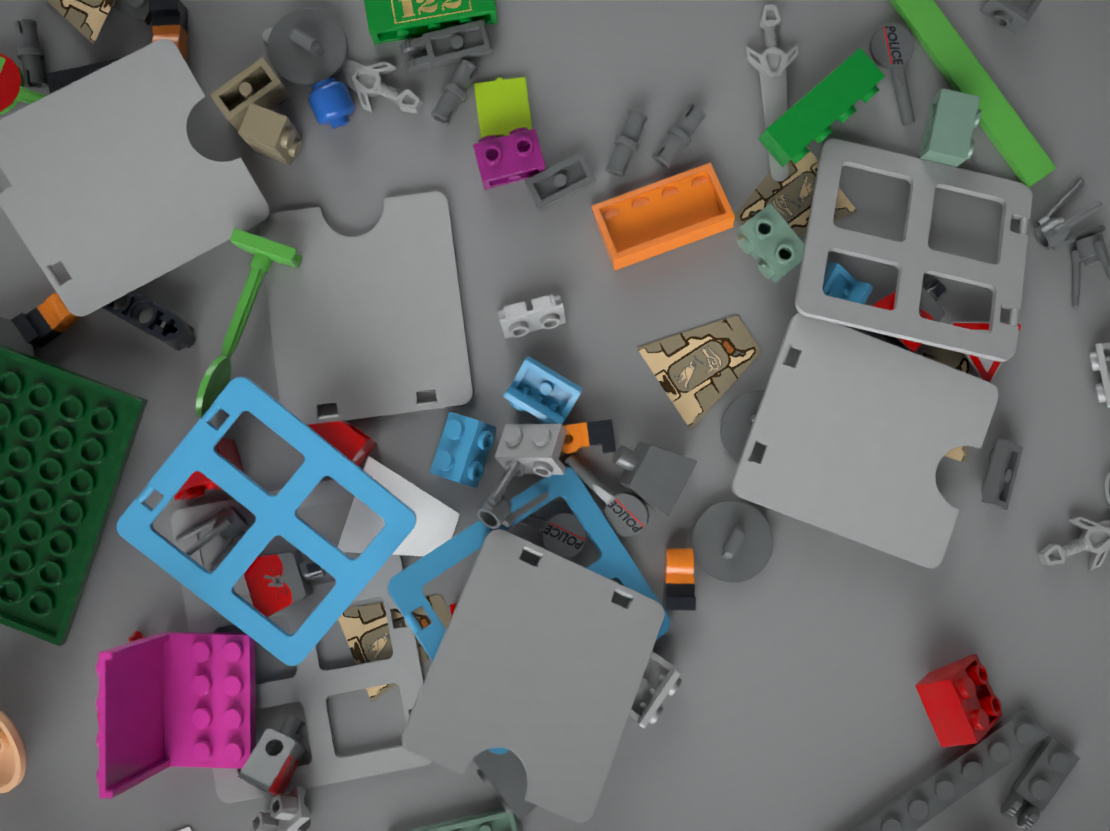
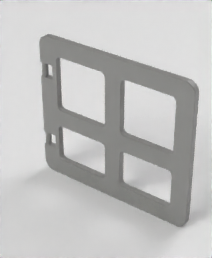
[795,138,1033,362]

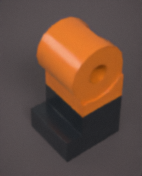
[148,0,188,61]
[11,292,83,347]
[561,419,616,454]
[663,548,696,611]

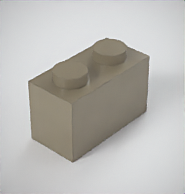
[210,57,290,131]
[238,103,303,166]

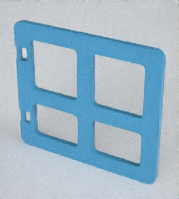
[117,377,417,666]
[387,467,670,754]

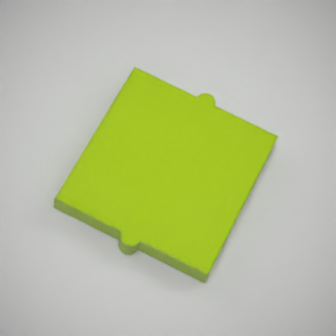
[474,77,532,138]

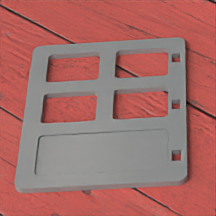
[171,480,432,803]

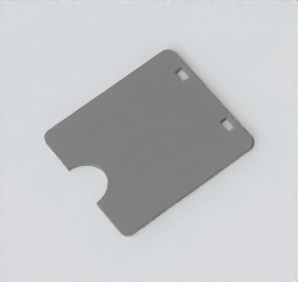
[0,39,269,316]
[259,191,473,425]
[731,313,999,568]
[401,529,664,823]

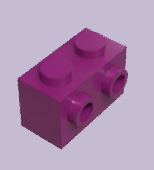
[473,127,545,190]

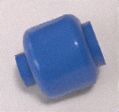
[308,78,356,129]

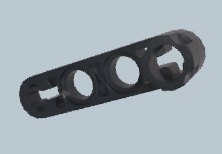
[101,291,196,351]

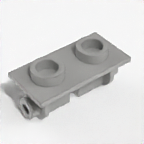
[497,294,566,339]

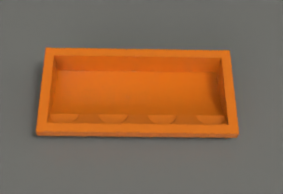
[591,162,735,271]

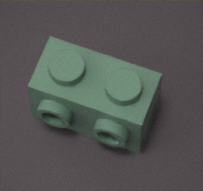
[919,88,982,167]
[736,203,805,283]

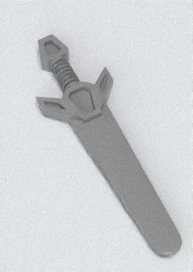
[745,5,798,182]
[262,28,422,113]
[1037,516,1110,570]

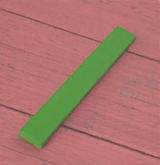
[889,0,1057,187]

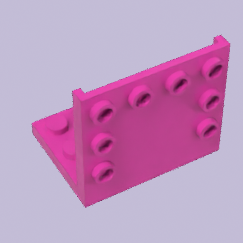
[96,632,256,799]

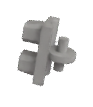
[250,786,311,831]

